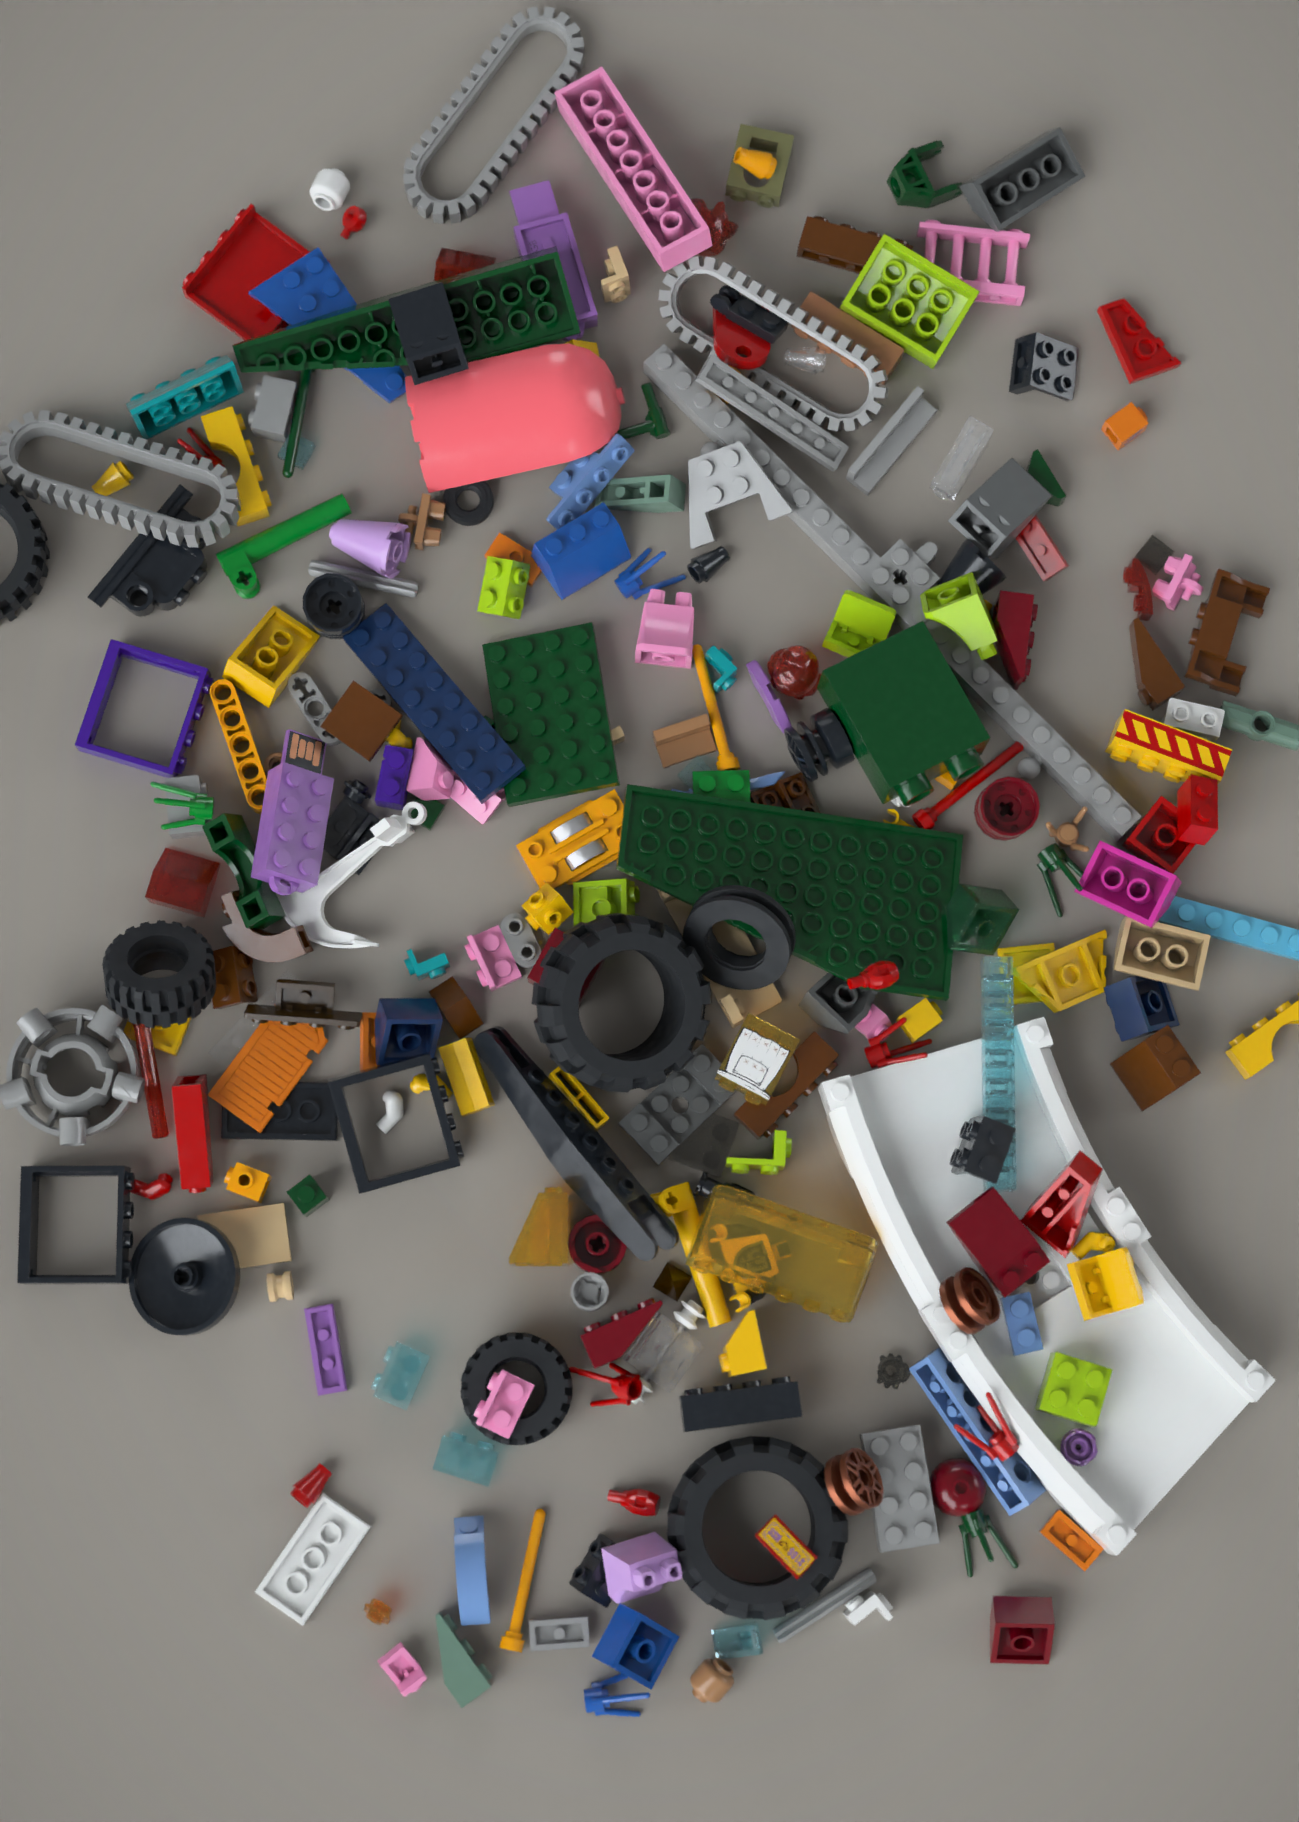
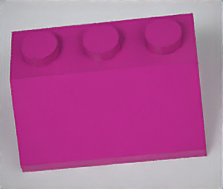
[1074,841,1182,928]

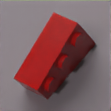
[1020,1150,1103,1258]

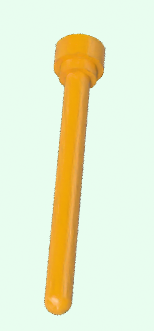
[692,644,741,771]
[499,1509,546,1652]

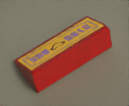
[754,1514,818,1580]

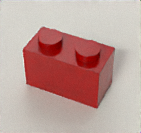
[1177,775,1218,845]

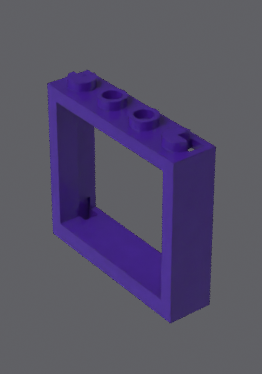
[75,639,213,778]

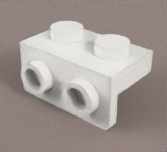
[1160,698,1225,743]
[843,1591,893,1626]

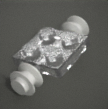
[624,1299,705,1405]

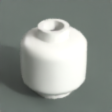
[310,168,350,211]

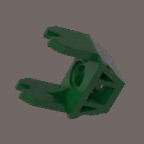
[887,141,962,208]

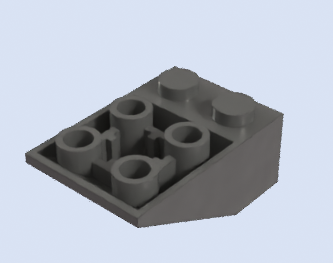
[948,458,1053,559]

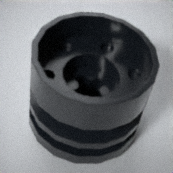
[303,573,365,639]
[784,708,855,782]

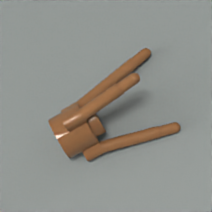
[1046,806,1089,852]

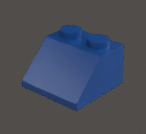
[592,1603,680,1690]

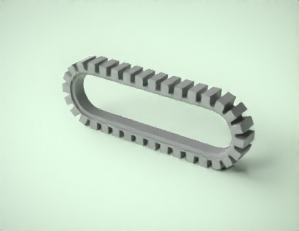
[403,6,584,224]
[659,256,889,431]
[0,410,241,547]

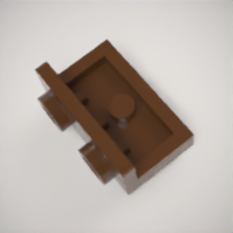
[212,946,258,1009]

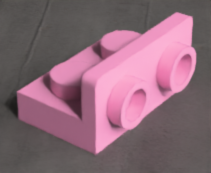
[464,925,522,992]
[474,1369,535,1439]

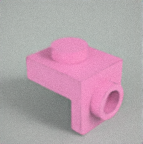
[855,1003,892,1042]
[377,1642,427,1697]

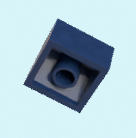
[1103,976,1180,1042]
[375,998,443,1065]

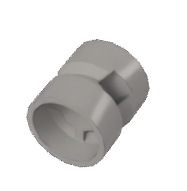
[571,1273,608,1312]

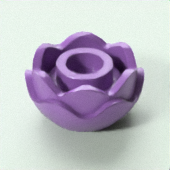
[1060,1428,1097,1466]

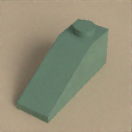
[594,474,686,513]

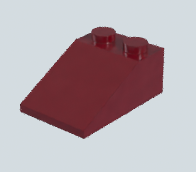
[946,1186,1051,1298]

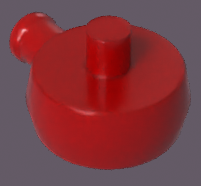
[340,206,367,240]

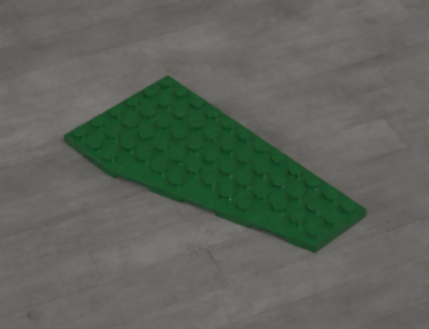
[616,784,963,1001]

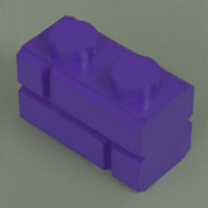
[375,745,414,810]

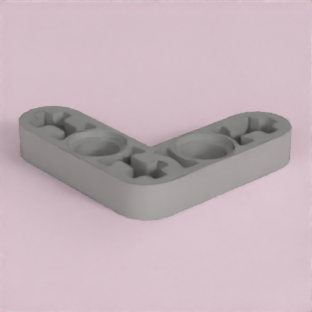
[288,672,392,746]

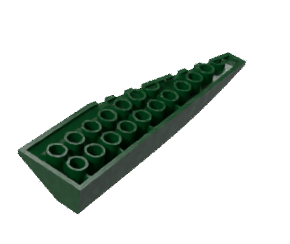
[232,246,581,373]

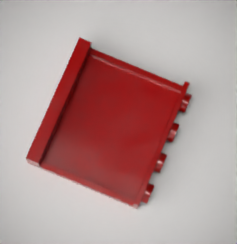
[182,204,330,341]

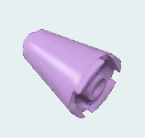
[329,519,411,578]

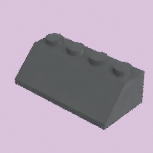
[959,127,1085,232]

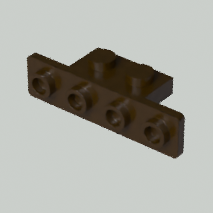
[244,979,362,1030]

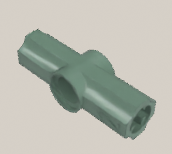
[1220,701,1299,751]

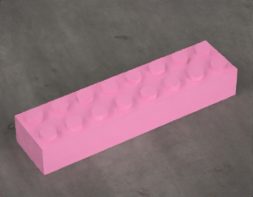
[554,67,712,272]

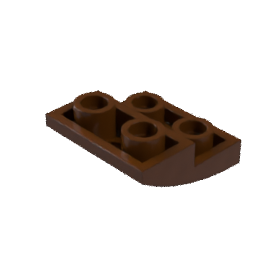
[320,680,403,762]
[750,772,820,813]

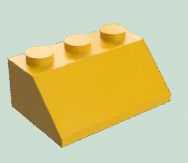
[718,1310,767,1377]

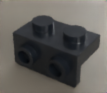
[569,1533,616,1608]

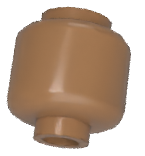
[690,1657,734,1703]

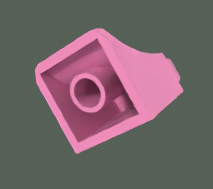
[635,589,694,669]

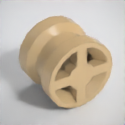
[267,1271,294,1302]

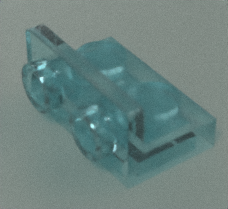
[433,1431,499,1487]

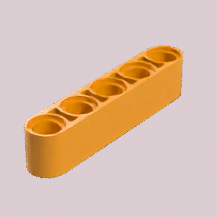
[210,679,267,814]

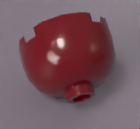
[929,1458,987,1517]

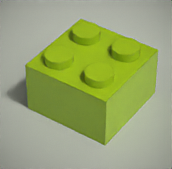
[1035,1352,1113,1427]

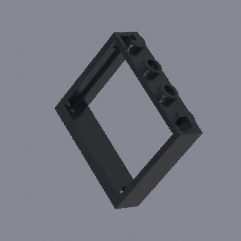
[328,1052,464,1194]
[17,1165,135,1285]

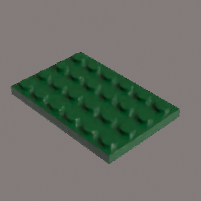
[482,622,620,807]

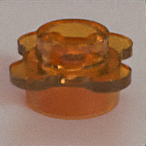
[363,1599,392,1625]

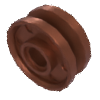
[939,1267,1000,1334]
[824,1448,884,1516]

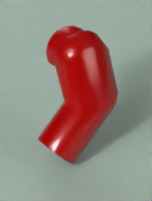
[130,1173,173,1200]

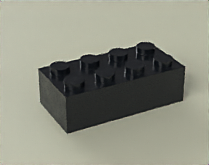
[679,1376,802,1432]

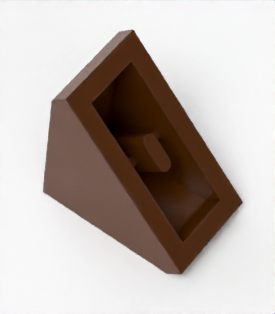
[429,976,484,1039]

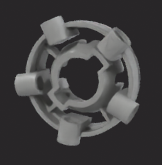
[0,1005,145,1146]

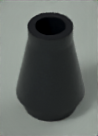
[687,546,730,584]

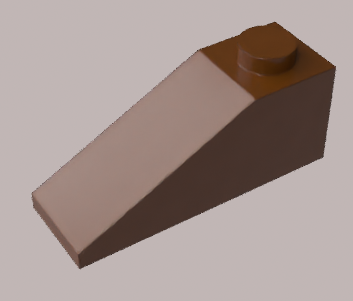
[1129,617,1185,711]

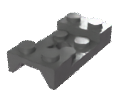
[618,1044,741,1166]

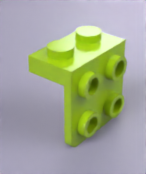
[822,590,897,658]
[726,1130,792,1175]

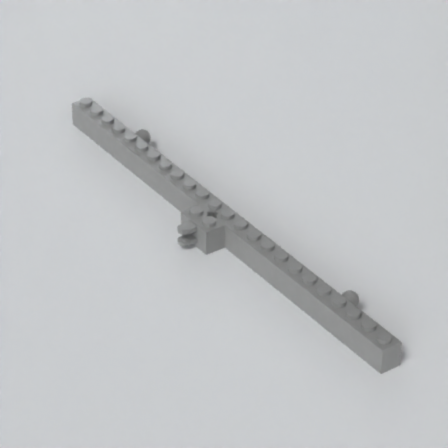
[643,344,1142,842]

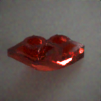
[1123,558,1153,621]

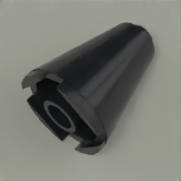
[936,539,1007,595]

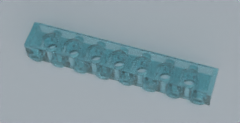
[980,956,1016,1192]

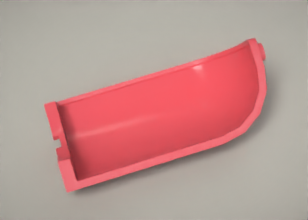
[405,343,625,493]

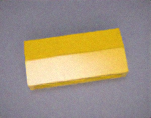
[438,1038,495,1117]
[548,1067,609,1131]

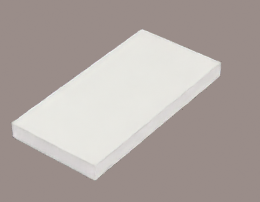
[255,1493,371,1626]

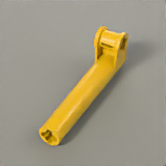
[650,1182,732,1328]

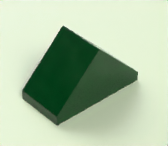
[1026,449,1066,507]

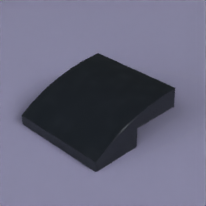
[323,796,381,875]

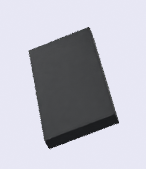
[221,1082,338,1141]

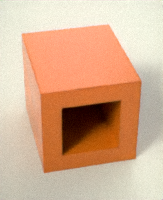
[1101,402,1149,450]

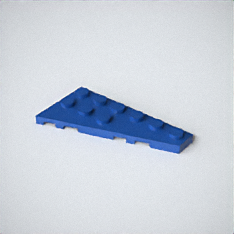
[248,247,406,404]

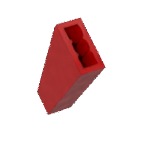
[172,1074,213,1193]

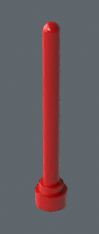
[912,741,1024,830]

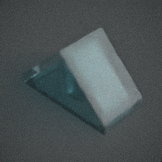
[711,1621,764,1659]

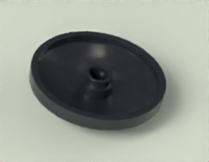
[128,1218,240,1336]

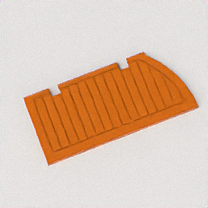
[208,1005,329,1133]

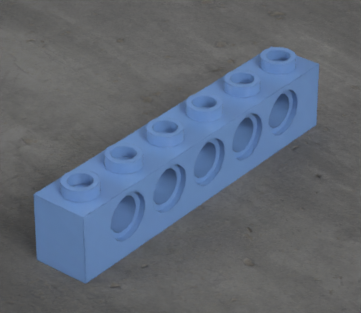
[909,1347,1046,1516]

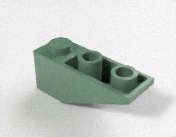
[435,1612,493,1708]

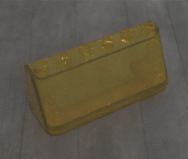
[685,1185,879,1323]

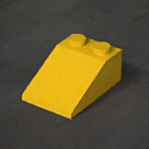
[222,605,320,708]

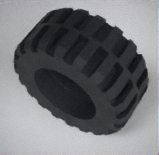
[102,920,216,1028]
[460,1332,573,1445]

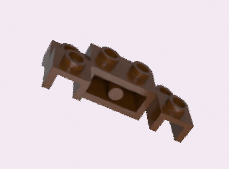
[1184,569,1270,697]

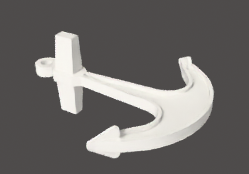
[276,802,427,949]

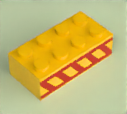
[1105,709,1232,784]

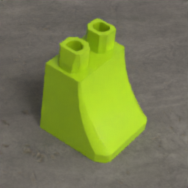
[920,572,997,660]

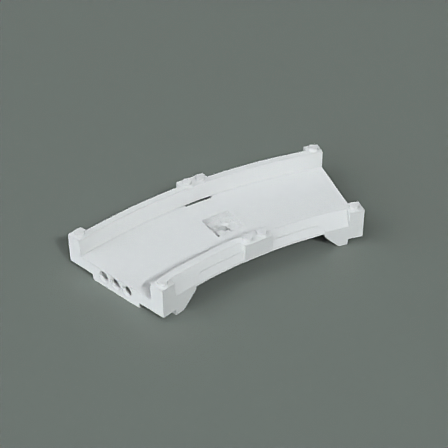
[818,1017,1276,1556]

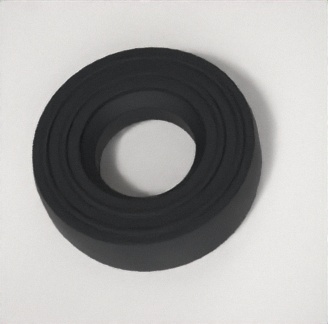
[443,481,494,526]

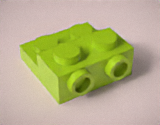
[573,878,640,926]

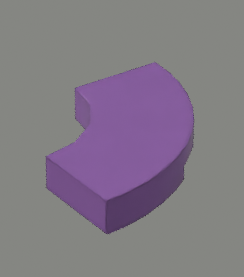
[746,660,792,733]

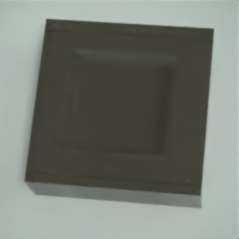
[1134,535,1175,575]

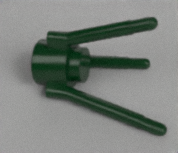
[1037,843,1084,917]
[959,1509,1018,1578]

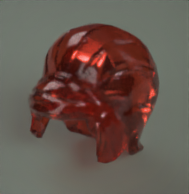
[691,198,739,257]
[767,645,821,700]

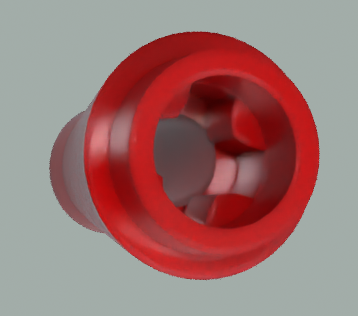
[290,1463,332,1508]

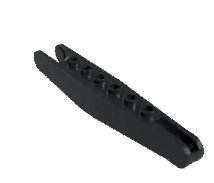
[475,1026,679,1261]

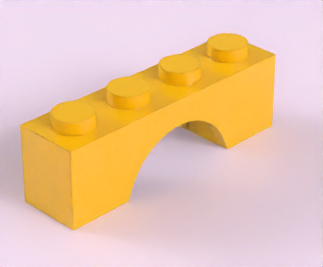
[200,406,272,527]
[1225,993,1299,1080]

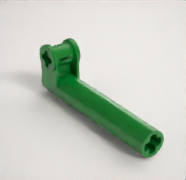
[215,493,352,599]

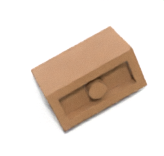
[653,714,717,768]

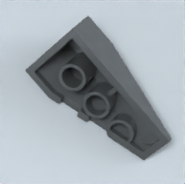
[799,972,878,1034]

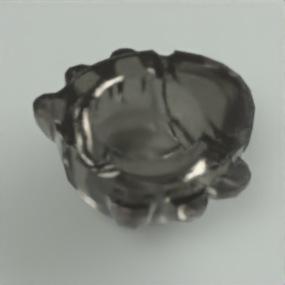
[877,1353,910,1389]

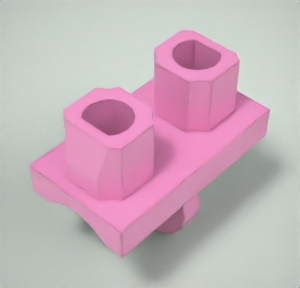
[1152,554,1203,611]

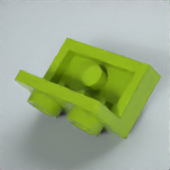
[477,556,530,620]

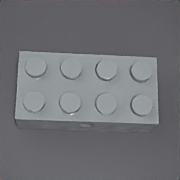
[860,1425,940,1553]

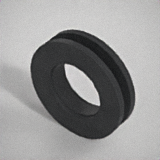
[683,885,796,990]

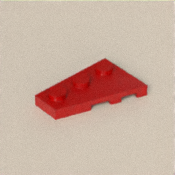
[1097,298,1182,384]

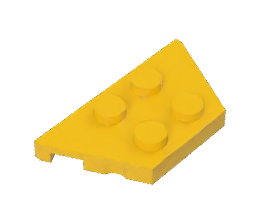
[1011,930,1107,1013]

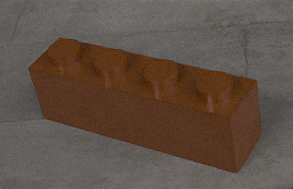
[797,216,914,274]

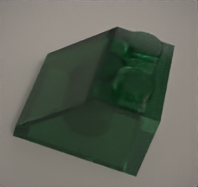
[947,884,1020,956]

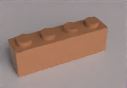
[791,291,905,385]

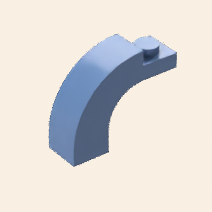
[454,1516,491,1626]

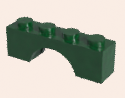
[202,813,286,929]

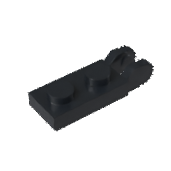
[710,285,789,344]

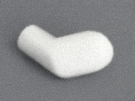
[376,1090,404,1134]

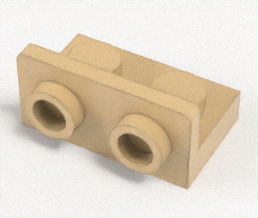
[601,246,631,303]

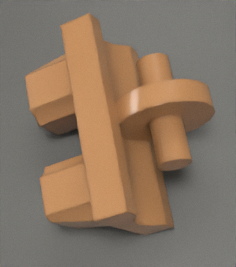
[398,493,446,550]

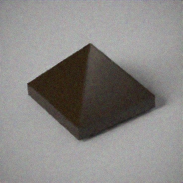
[653,1262,692,1302]

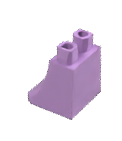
[601,1532,682,1604]

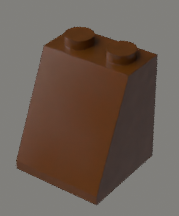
[1110,1025,1201,1111]

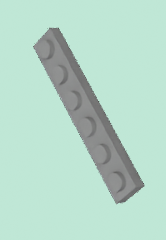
[695,355,849,472]

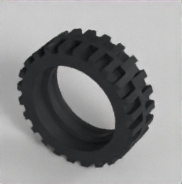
[0,483,50,622]

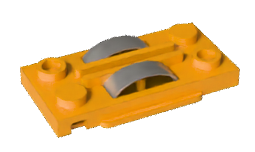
[516,789,624,889]

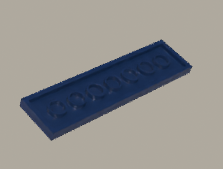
[342,603,526,804]

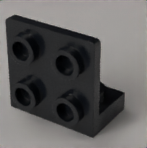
[1009,332,1079,401]

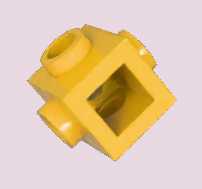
[521,883,574,935]

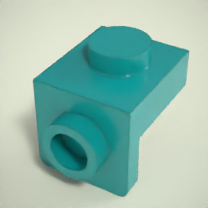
[705,645,738,693]
[404,949,450,980]

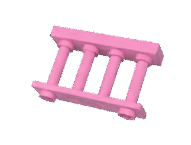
[917,220,1030,306]

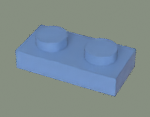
[1000,1292,1043,1356]

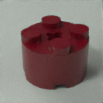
[568,1215,627,1275]

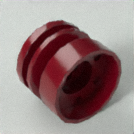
[974,776,1040,841]

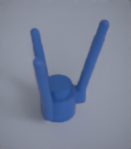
[614,548,686,600]
[584,1673,650,1717]

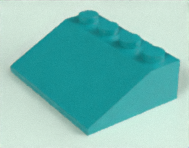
[126,355,244,440]

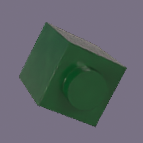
[287,1174,330,1217]

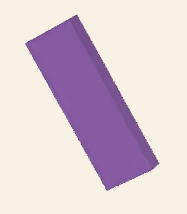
[304,1304,348,1396]

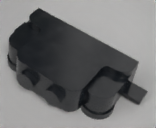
[88,485,208,617]

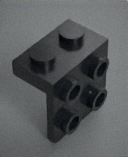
[950,1116,1016,1184]

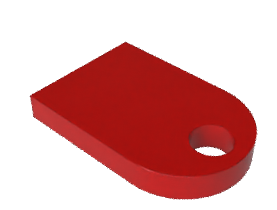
[713,306,771,370]

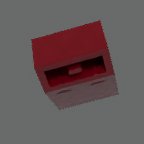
[992,590,1038,690]
[580,1298,663,1370]

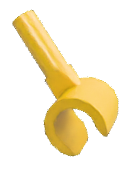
[883,809,914,827]

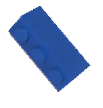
[531,502,632,600]

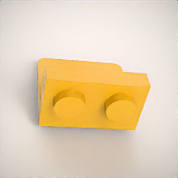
[1067,1247,1144,1321]

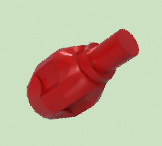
[847,961,899,990]
[607,1489,661,1516]

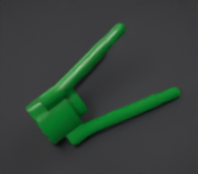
[150,781,214,830]

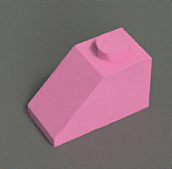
[406,737,455,801]

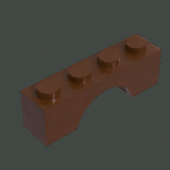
[733,1031,839,1140]

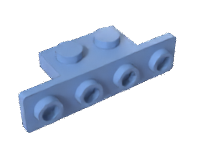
[546,434,634,530]

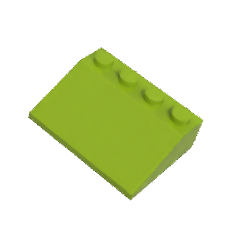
[840,234,980,369]

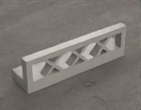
[846,386,937,496]

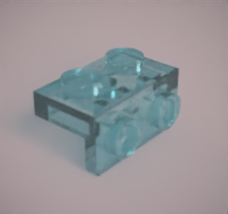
[371,1342,431,1411]

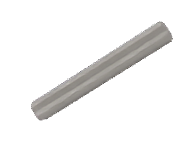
[308,560,419,598]
[773,1568,877,1643]

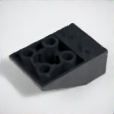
[388,281,469,385]

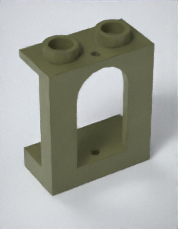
[725,124,794,208]

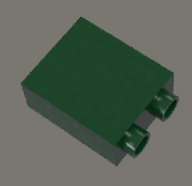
[817,621,990,807]

